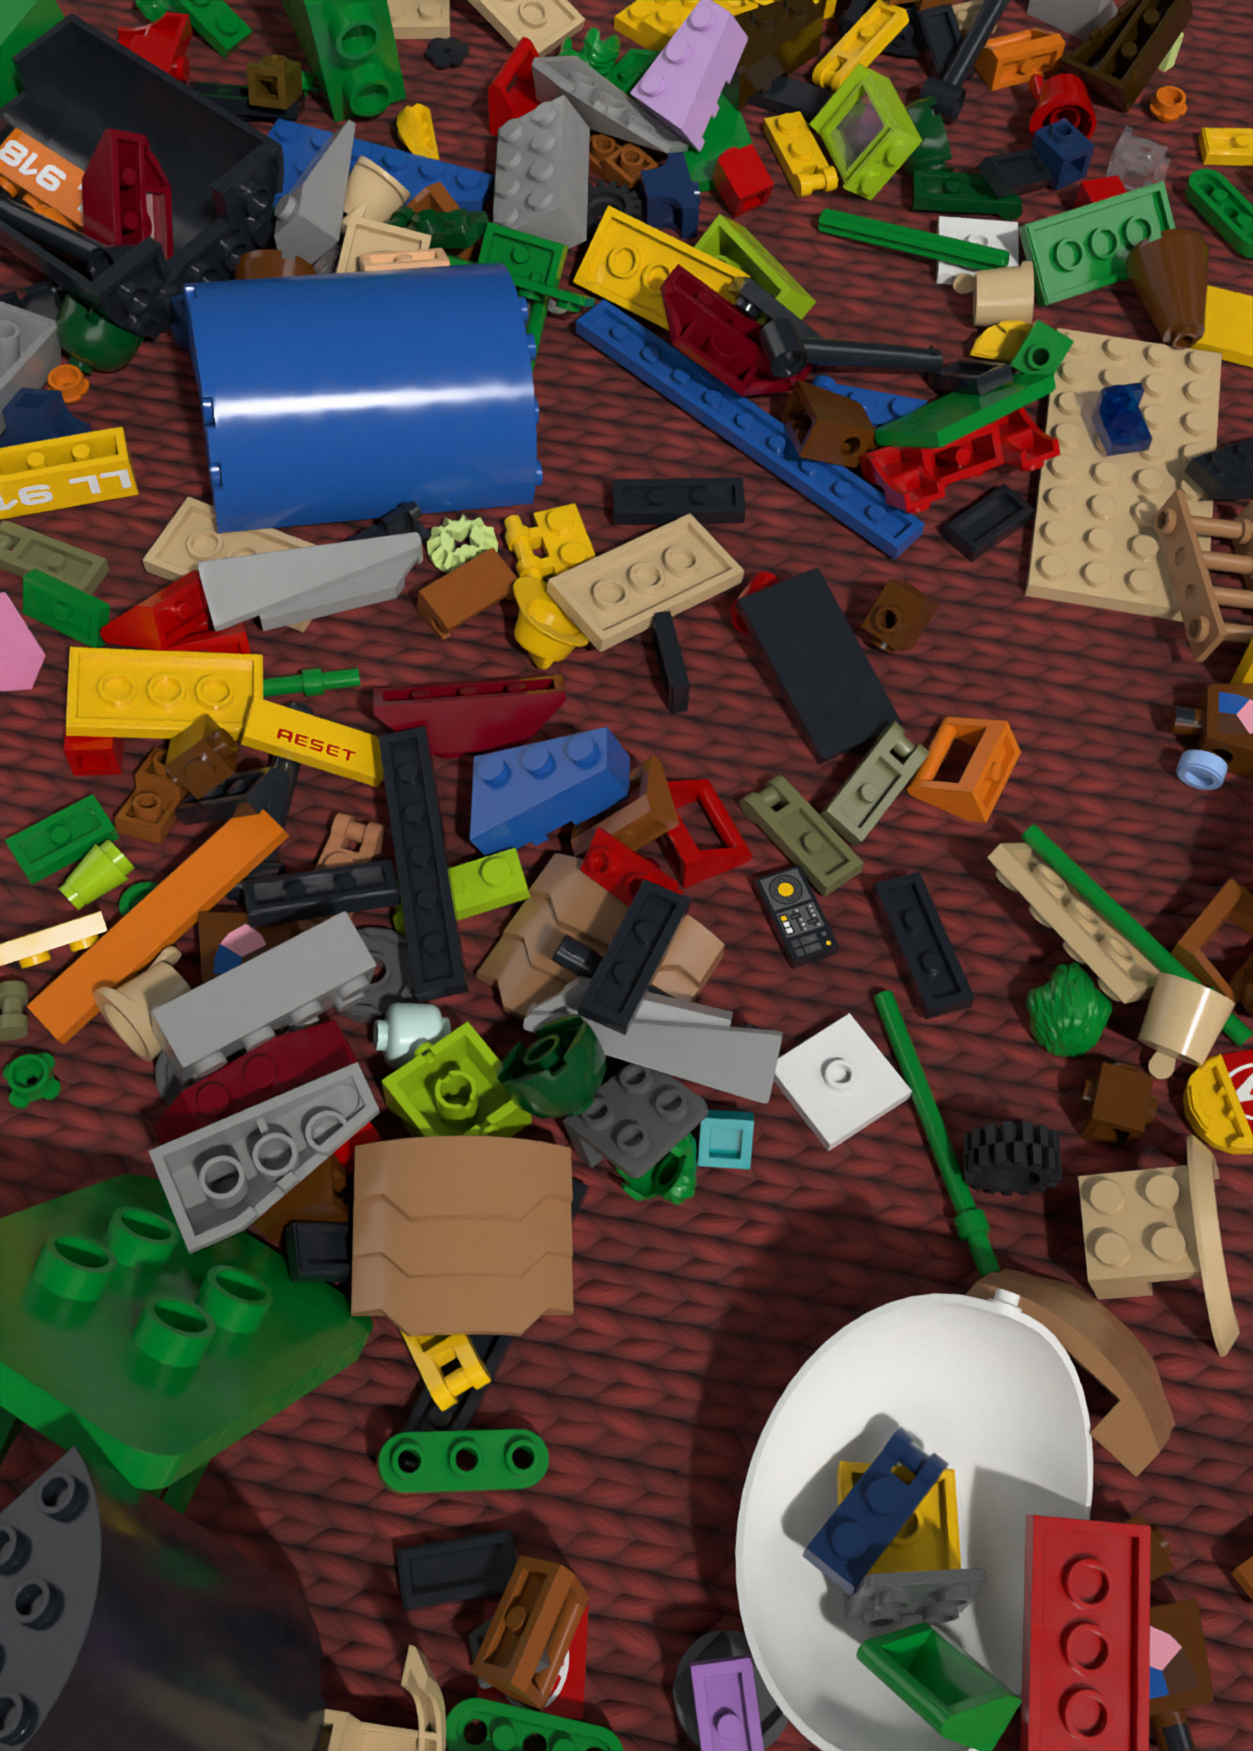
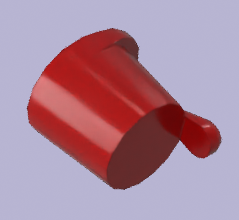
[1028,74,1097,140]

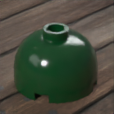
[902,94,954,176]
[55,294,145,375]
[496,1014,606,1118]

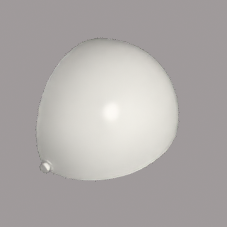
[735,1288,1093,1751]

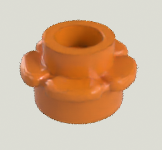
[1150,86,1187,123]
[47,364,89,404]

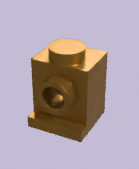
[246,54,303,110]

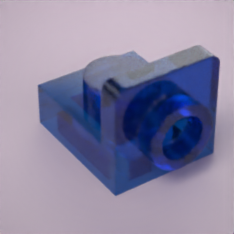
[1092,383,1153,456]

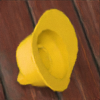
[513,576,589,670]

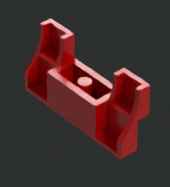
[117,12,193,83]
[859,407,1061,513]

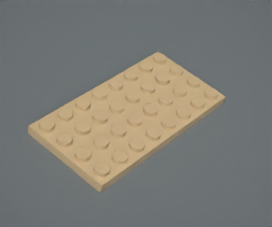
[1025,328,1222,622]

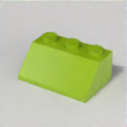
[694,214,816,327]

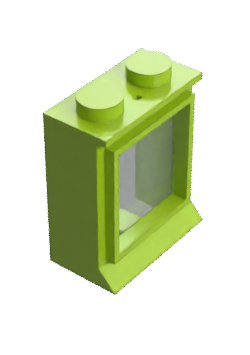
[809,64,923,200]

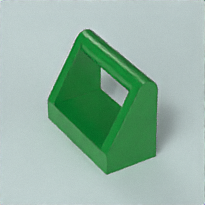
[856,1622,1022,1751]

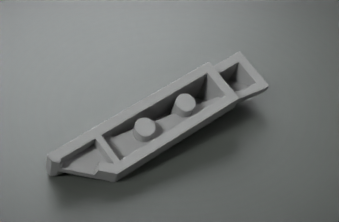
[197,532,423,632]
[523,976,783,1104]

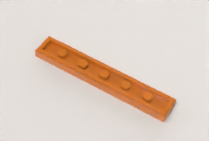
[27,809,289,1045]

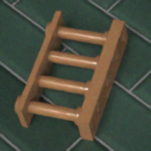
[1153,490,1253,662]

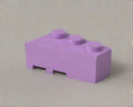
[630,0,749,152]

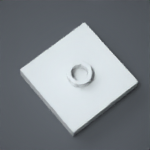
[936,216,1019,285]
[773,1013,912,1151]

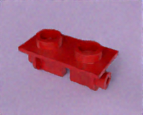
[579,827,683,907]

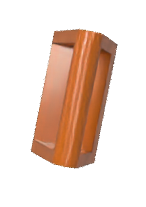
[974,28,1066,91]
[907,717,1021,823]

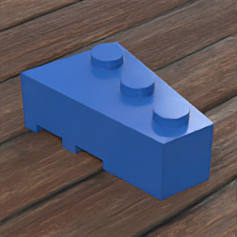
[470,727,630,857]

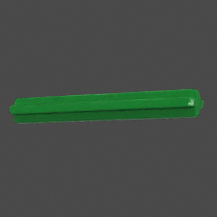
[818,208,1010,271]

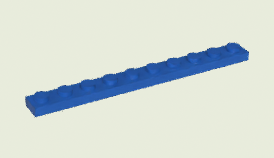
[576,299,925,559]

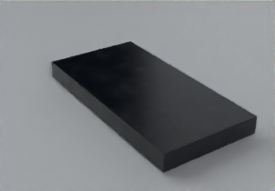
[735,567,903,765]

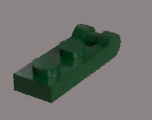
[911,170,1022,221]
[383,205,489,248]

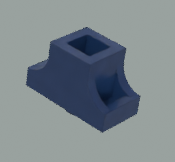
[639,152,700,239]
[0,387,92,448]

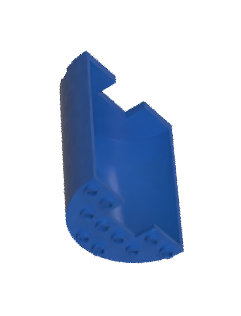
[183,262,543,533]

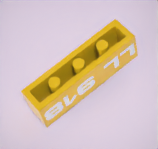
[0,426,139,520]

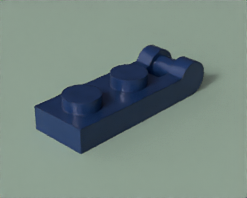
[803,1427,949,1596]

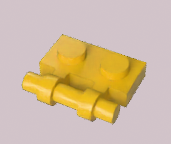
[504,503,596,581]

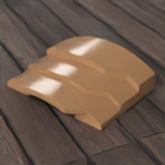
[476,853,725,1063]
[351,1136,574,1337]
[965,1268,1176,1477]

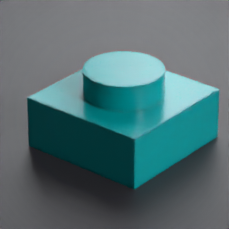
[697,1110,754,1169]

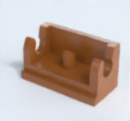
[417,547,517,641]

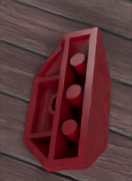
[82,129,174,272]
[660,264,814,396]
[373,675,566,759]
[152,1020,361,1145]

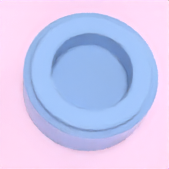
[1176,750,1228,790]

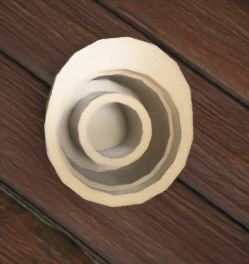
[340,155,411,237]
[953,261,1034,327]
[93,946,192,1062]
[1138,973,1235,1079]

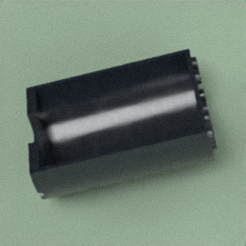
[0,13,284,337]
[0,1446,326,1751]

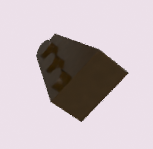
[722,0,824,112]
[1059,0,1193,113]

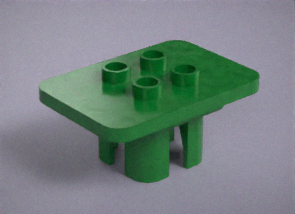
[0,1174,373,1514]

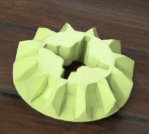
[427,514,498,573]

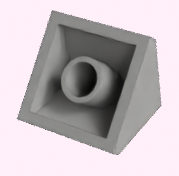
[1027,0,1118,41]

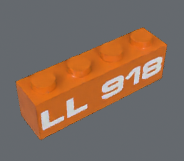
[0,127,85,234]

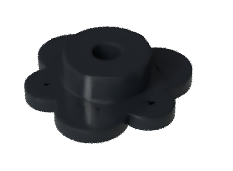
[426,37,469,68]

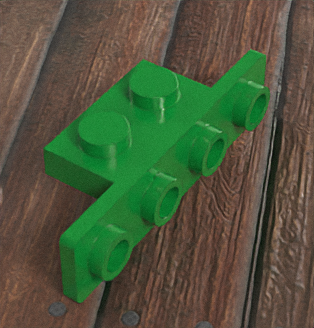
[446,222,595,313]

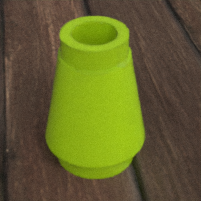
[58,839,135,910]

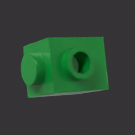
[1009,320,1074,374]

